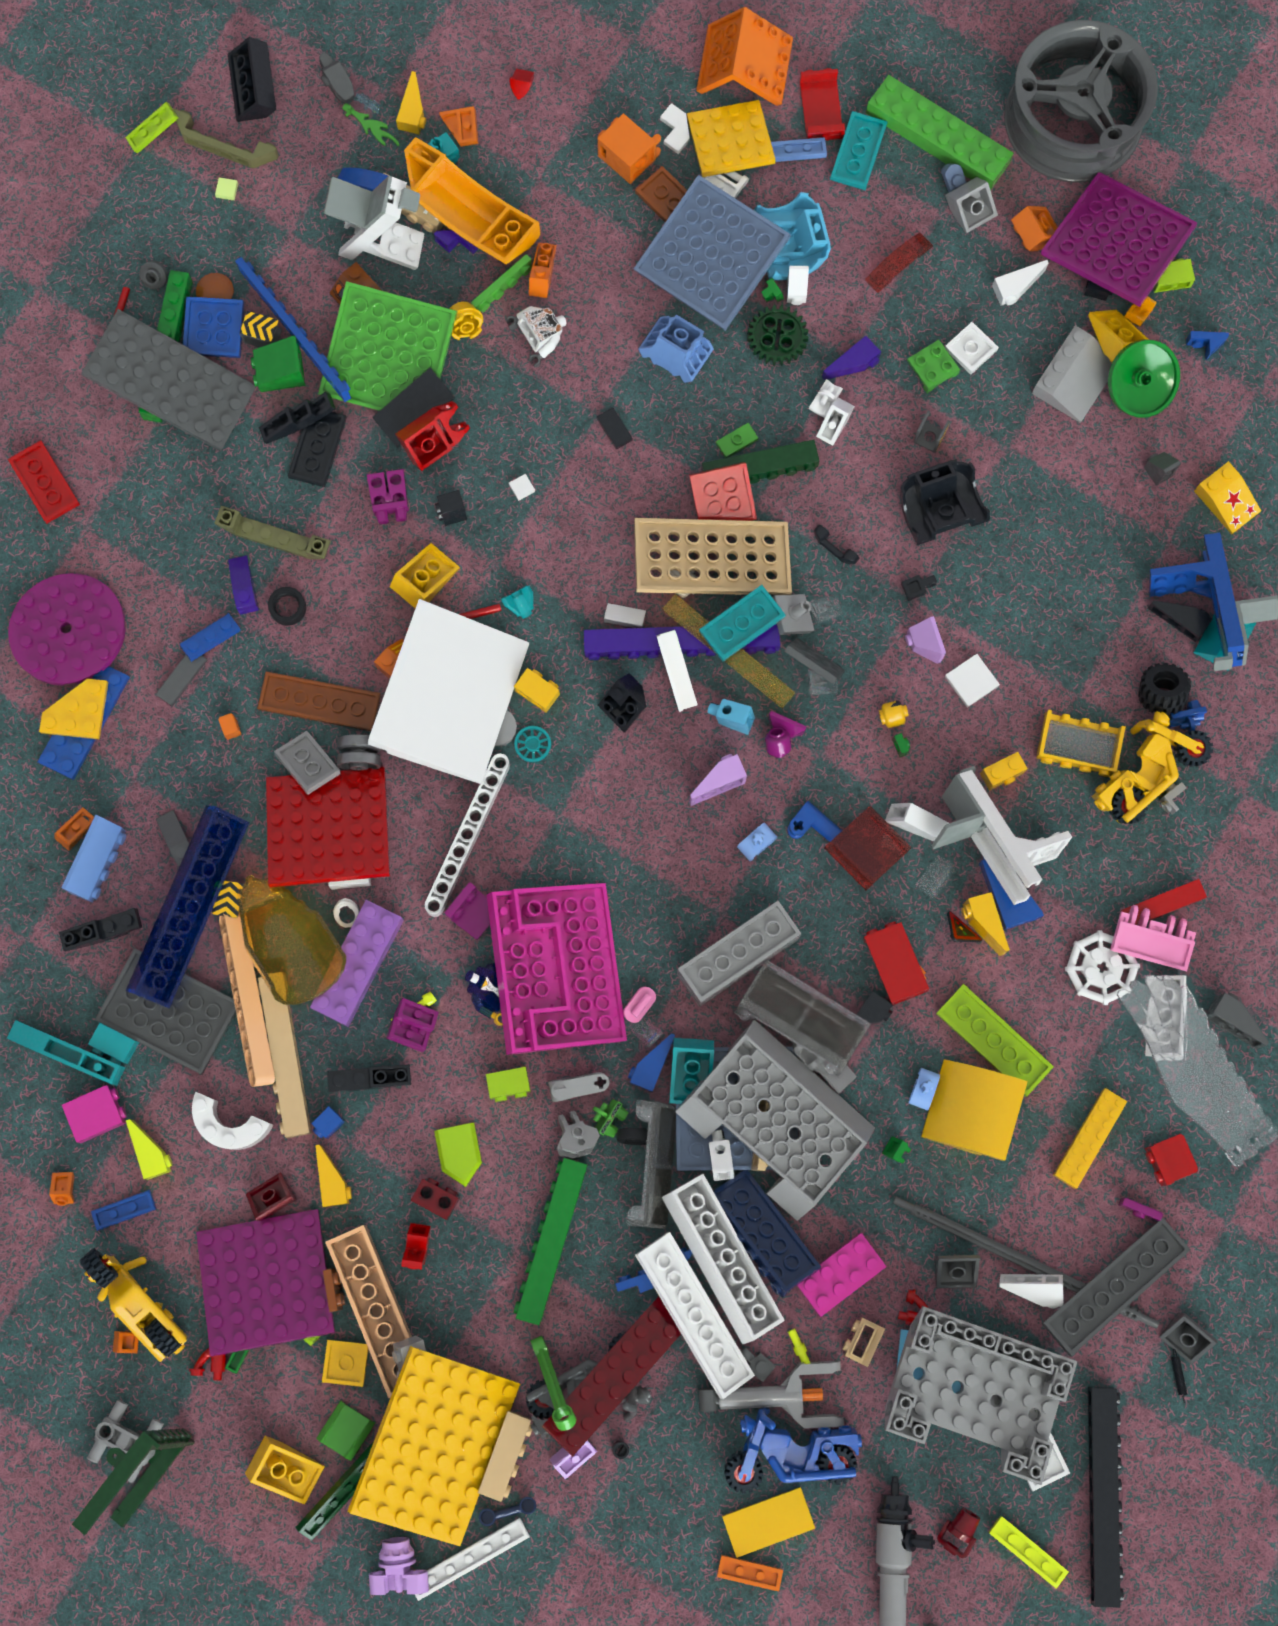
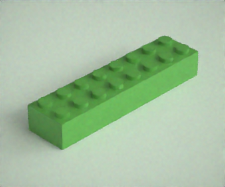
[866,75,1014,191]

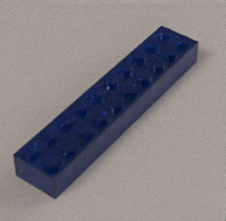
[125,805,250,1008]

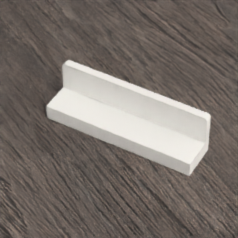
[656,630,697,712]

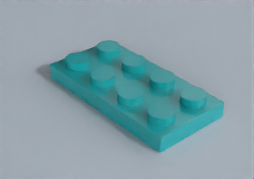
[830,111,888,191]
[699,585,786,662]

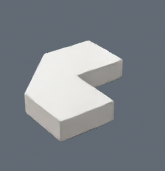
[660,103,690,154]

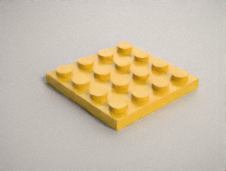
[687,100,775,177]

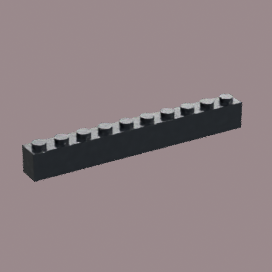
[1088,1387,1124,1608]

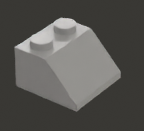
[945,177,998,233]

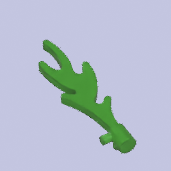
[342,103,399,146]

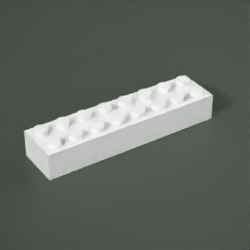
[662,1174,785,1344]

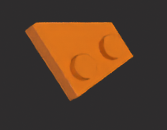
[439,106,479,147]

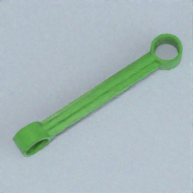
[530,1335,577,1431]

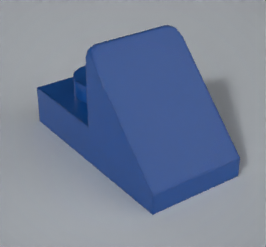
[1186,331,1229,360]

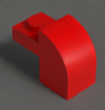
[401,1223,431,1270]

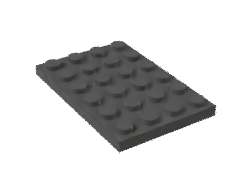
[95,948,236,1075]

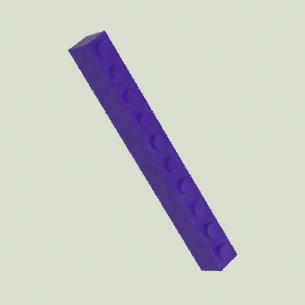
[584,623,780,660]

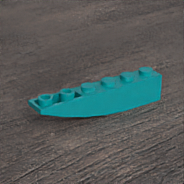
[7,1020,126,1086]

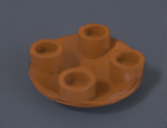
[196,273,234,299]

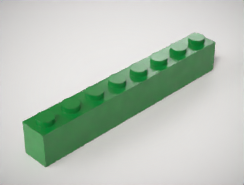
[139,270,193,423]
[513,1158,588,1326]

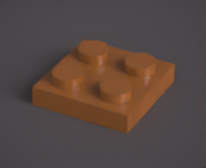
[323,1268,346,1312]

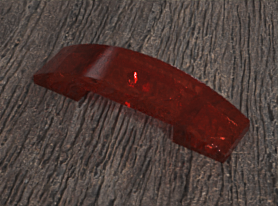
[865,233,933,293]

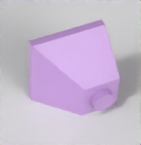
[905,616,946,664]

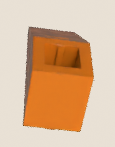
[529,242,557,298]

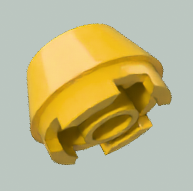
[450,301,483,340]

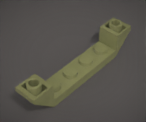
[173,109,279,169]
[214,506,331,559]

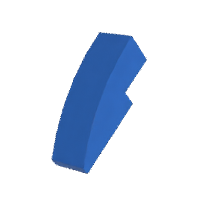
[338,167,388,191]

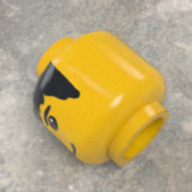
[879,700,909,728]

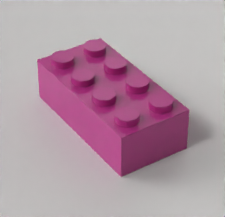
[797,1233,887,1317]

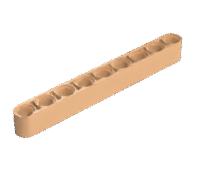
[219,911,275,1087]

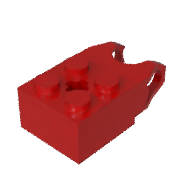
[395,401,470,471]

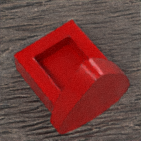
[509,68,534,100]

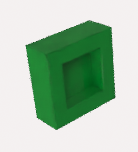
[892,733,910,758]

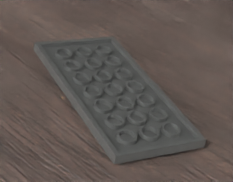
[81,309,256,452]

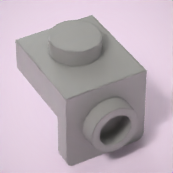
[1160,782,1187,815]

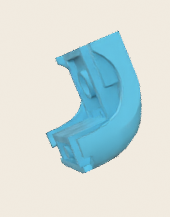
[754,192,831,281]

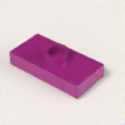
[1118,1197,1163,1221]

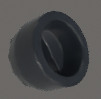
[612,1441,629,1459]

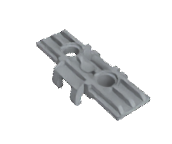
[773,1005,857,1094]

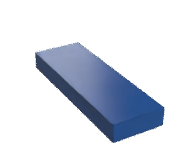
[91,1190,157,1231]

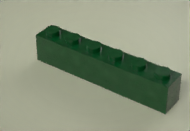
[701,439,820,484]

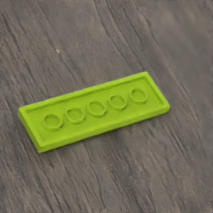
[936,984,1054,1097]

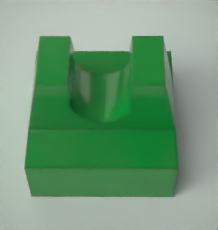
[761,278,784,303]
[882,1136,911,1163]

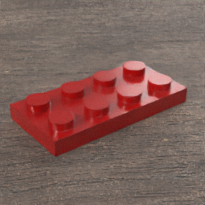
[8,440,80,524]

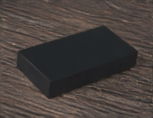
[597,407,633,450]

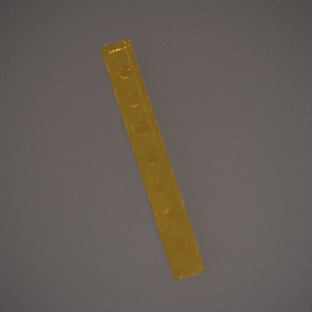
[662,594,795,709]

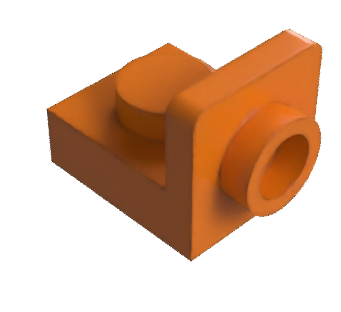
[49,1172,75,1206]

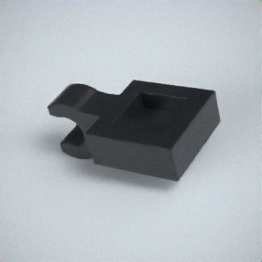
[901,575,937,601]

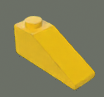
[396,71,426,135]
[315,1145,352,1207]

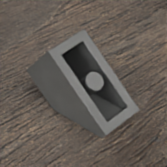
[1144,452,1181,486]

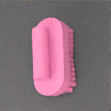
[623,987,656,1023]

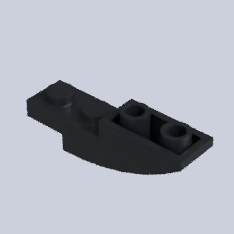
[59,908,142,952]
[327,1064,411,1092]

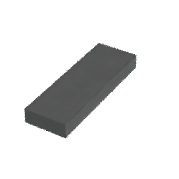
[155,655,208,707]

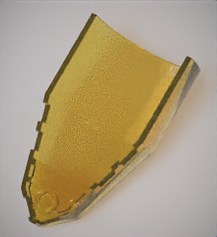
[237,875,346,1005]

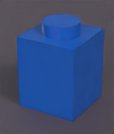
[311,1106,345,1139]

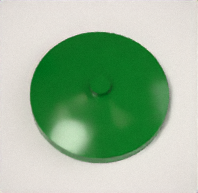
[1108,339,1180,418]

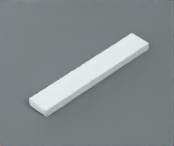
[415,1517,530,1601]

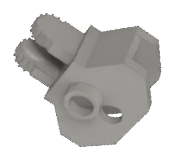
[557,1111,600,1160]

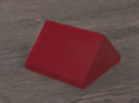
[246,1172,297,1221]

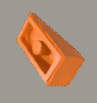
[54,807,94,851]

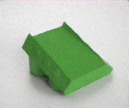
[316,1401,375,1461]

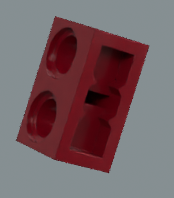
[410,1177,460,1220]

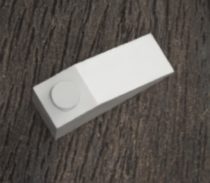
[992,260,1048,306]
[1000,1274,1064,1309]

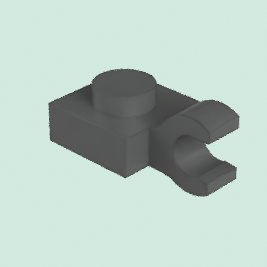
[741,1347,776,1382]

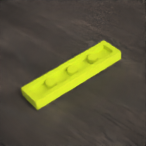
[988,1515,1069,1589]

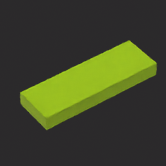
[125,102,178,153]

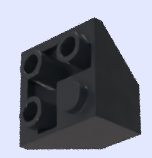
[598,673,646,733]

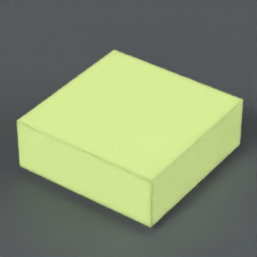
[215,178,238,201]

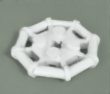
[1065,930,1140,1005]

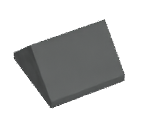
[934,1255,980,1288]
[1159,1312,1218,1365]

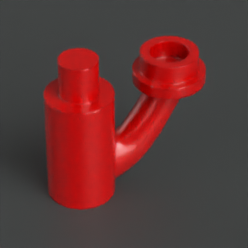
[897,1289,929,1325]
[189,1348,226,1380]

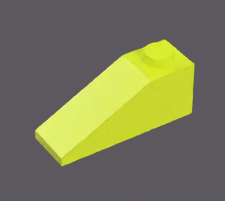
[126,1119,172,1180]

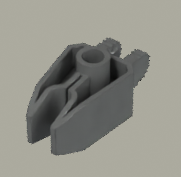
[319,52,355,104]

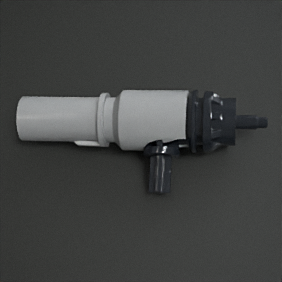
[876,1476,935,1626]

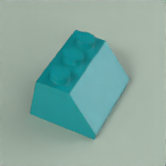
[1193,614,1257,671]

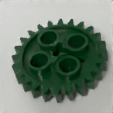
[747,305,809,366]

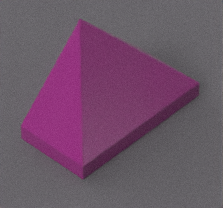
[768,711,807,739]

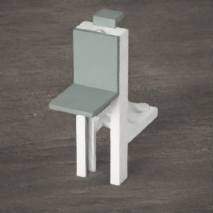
[324,176,425,270]
[931,766,1072,905]

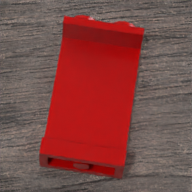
[800,68,845,140]
[863,921,929,1005]

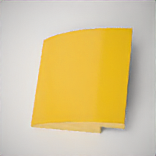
[921,1059,1028,1161]

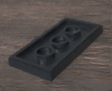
[372,368,455,448]
[288,412,347,487]

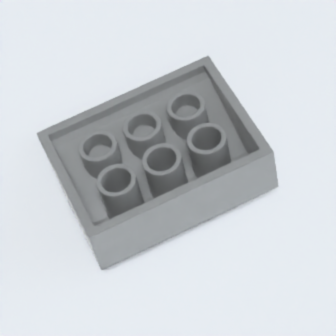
[1032,325,1112,423]

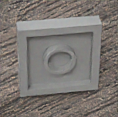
[772,594,814,635]

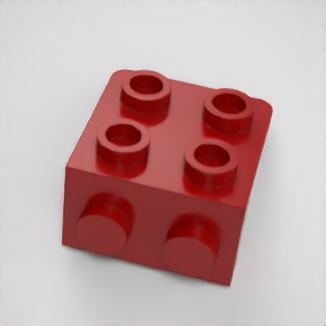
[1145,1134,1198,1186]

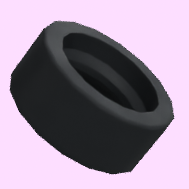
[268,587,306,626]

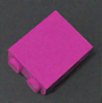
[62,1085,127,1143]

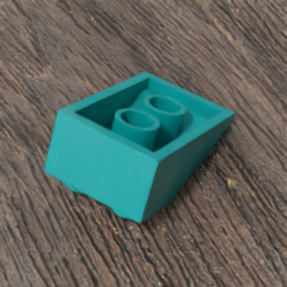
[669,1037,714,1104]

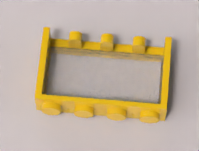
[1036,710,1126,777]

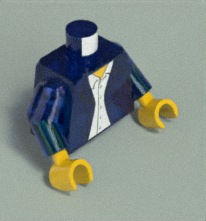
[465,963,503,1026]

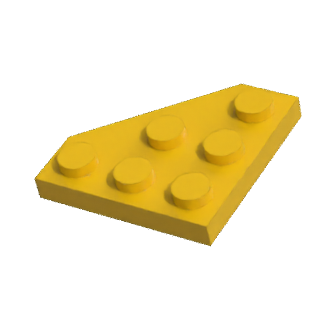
[39,679,109,739]

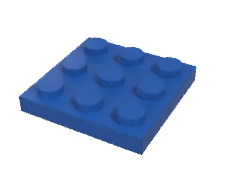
[183,297,245,358]

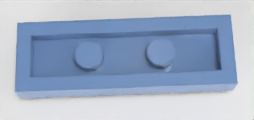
[771,137,827,162]

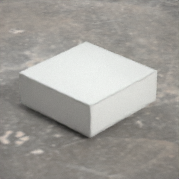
[509,474,535,501]

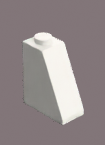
[885,803,949,841]

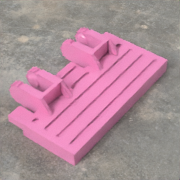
[1110,905,1196,972]

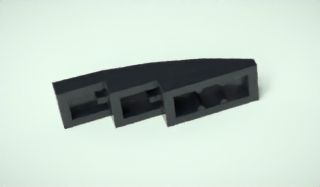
[259,391,336,444]

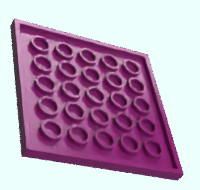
[1041,172,1197,307]
[196,1209,335,1356]

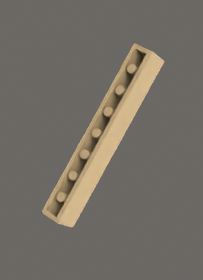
[257,973,312,1138]

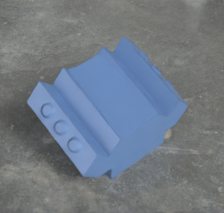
[638,315,714,383]

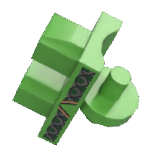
[592,1099,628,1138]

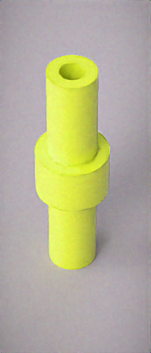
[788,1328,811,1364]

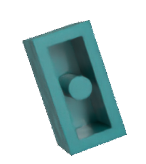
[88,1023,139,1065]

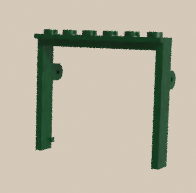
[72,1428,195,1535]

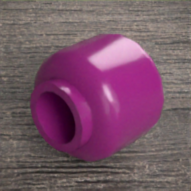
[765,728,792,758]

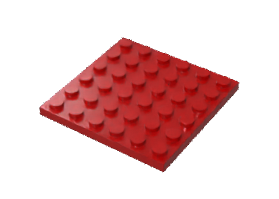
[266,767,390,887]

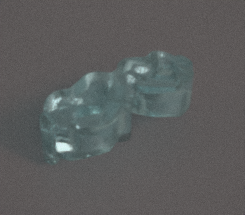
[354,93,380,116]

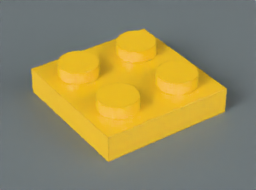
[322,1340,369,1387]

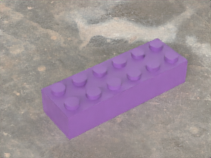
[310,900,404,1028]

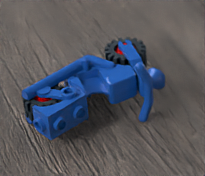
[724,1408,862,1493]

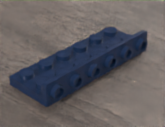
[713,1170,821,1298]

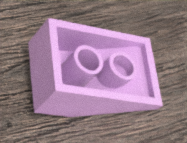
[689,754,747,806]

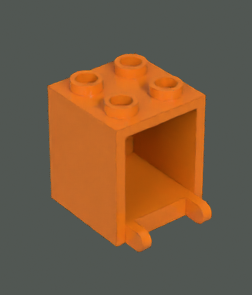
[597,113,661,184]

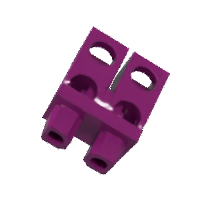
[367,469,409,525]

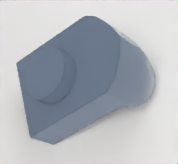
[941,163,967,192]

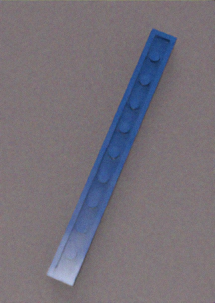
[235,257,351,402]

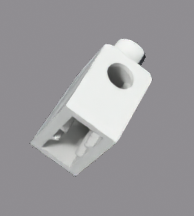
[709,1130,734,1181]

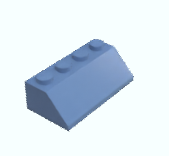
[61,815,126,903]

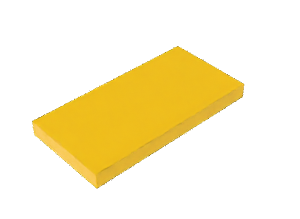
[722,1487,815,1558]

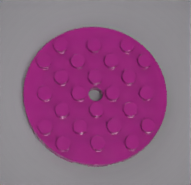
[8,573,126,686]

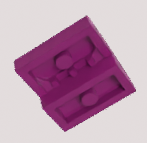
[386,998,439,1052]

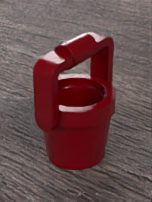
[937,1507,980,1558]

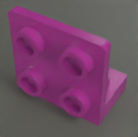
[445,882,490,940]

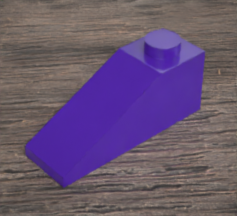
[822,336,881,380]
[228,555,259,615]

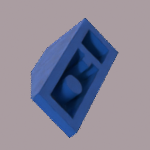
[628,1033,675,1093]

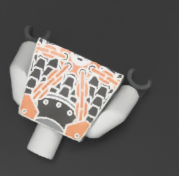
[506,306,566,368]

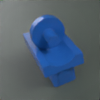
[1169,700,1207,731]

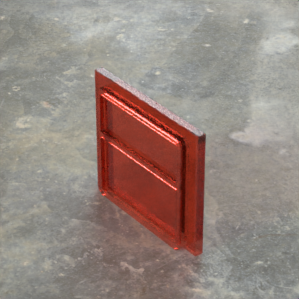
[824,806,911,891]

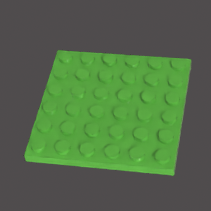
[318,281,457,411]

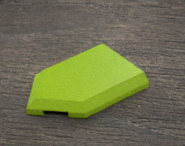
[434,1123,482,1187]

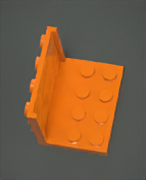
[696,7,793,106]

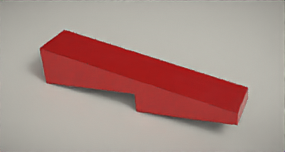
[1121,879,1207,926]

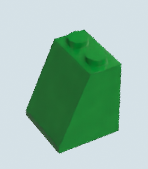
[251,336,306,392]

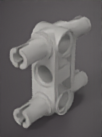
[87,1400,164,1483]

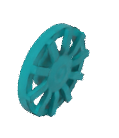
[514,726,551,762]

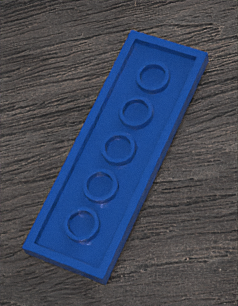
[38,666,130,780]

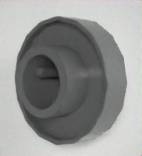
[139,260,168,290]

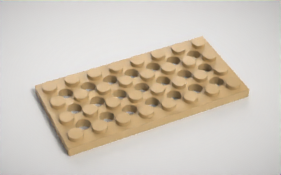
[634,518,792,595]

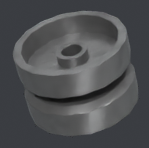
[337,735,381,770]

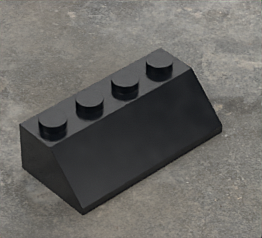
[227,37,276,122]

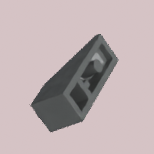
[156,810,200,870]

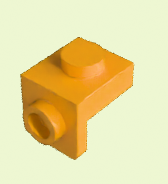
[1124,296,1157,327]

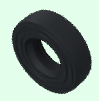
[617,1128,653,1145]

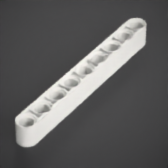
[425,753,510,917]

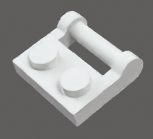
[703,171,749,198]

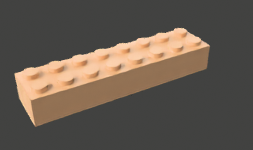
[325,1225,412,1398]

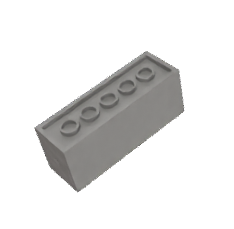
[677,901,801,1008]

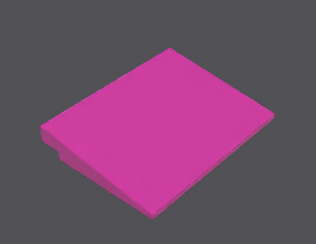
[486,883,627,1055]

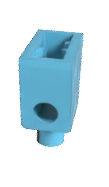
[707,699,755,735]

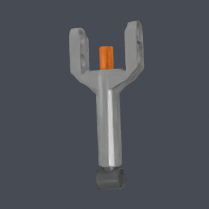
[698,1361,844,1429]

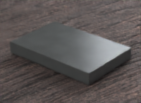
[785,638,846,684]

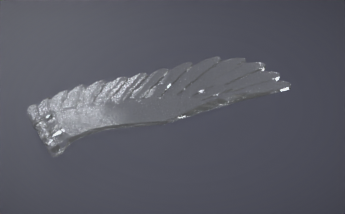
[1117,975,1278,1168]

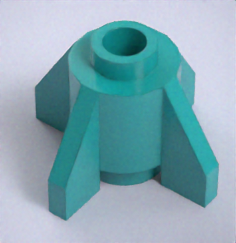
[501,585,534,619]

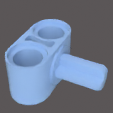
[737,822,778,862]
[908,1068,940,1111]

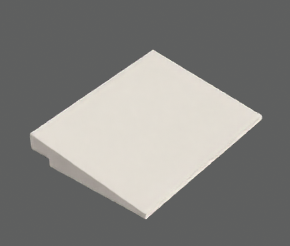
[368,599,529,784]

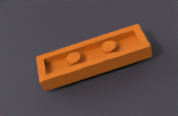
[717,1554,783,1592]

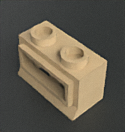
[842,1317,885,1367]

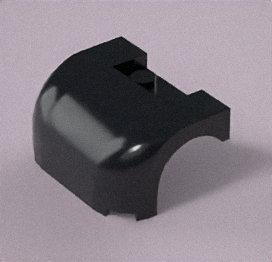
[900,459,990,545]

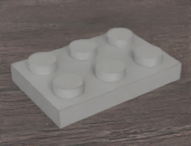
[274,731,341,795]

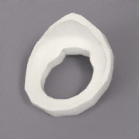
[333,898,360,928]

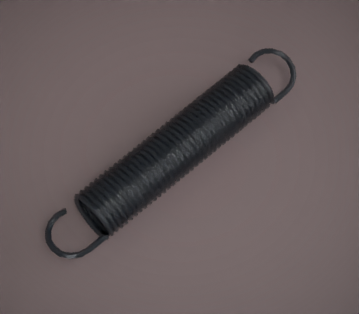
[1171,1349,1187,1403]

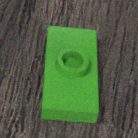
[716,423,758,458]

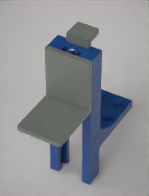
[1149,532,1278,671]

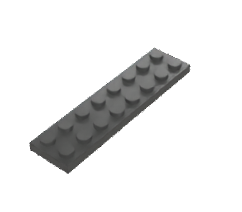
[1042,1218,1191,1357]

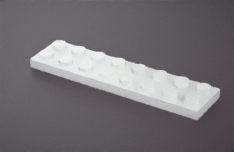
[635,1232,755,1399]

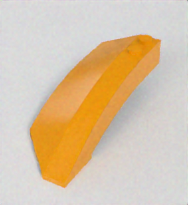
[404,137,540,264]

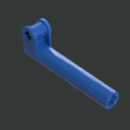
[787,801,882,878]

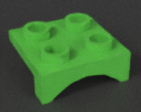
[907,340,960,394]

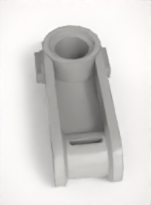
[548,1072,609,1102]

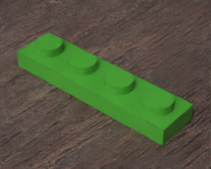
[471,254,532,312]

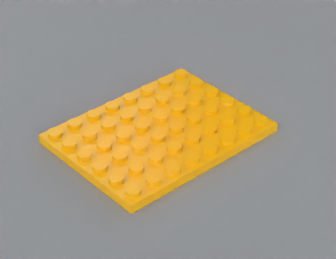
[348,1346,520,1546]

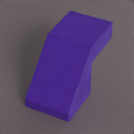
[434,230,478,254]

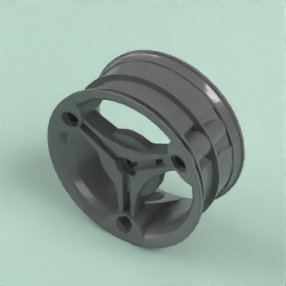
[1004,20,1158,182]

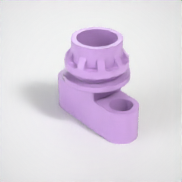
[369,1537,429,1595]

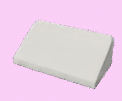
[604,603,646,628]

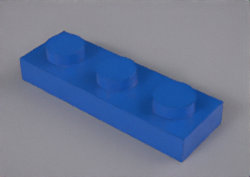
[180,613,240,662]

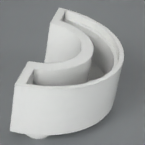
[192,1092,273,1150]

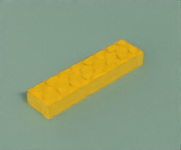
[1053,1088,1127,1189]

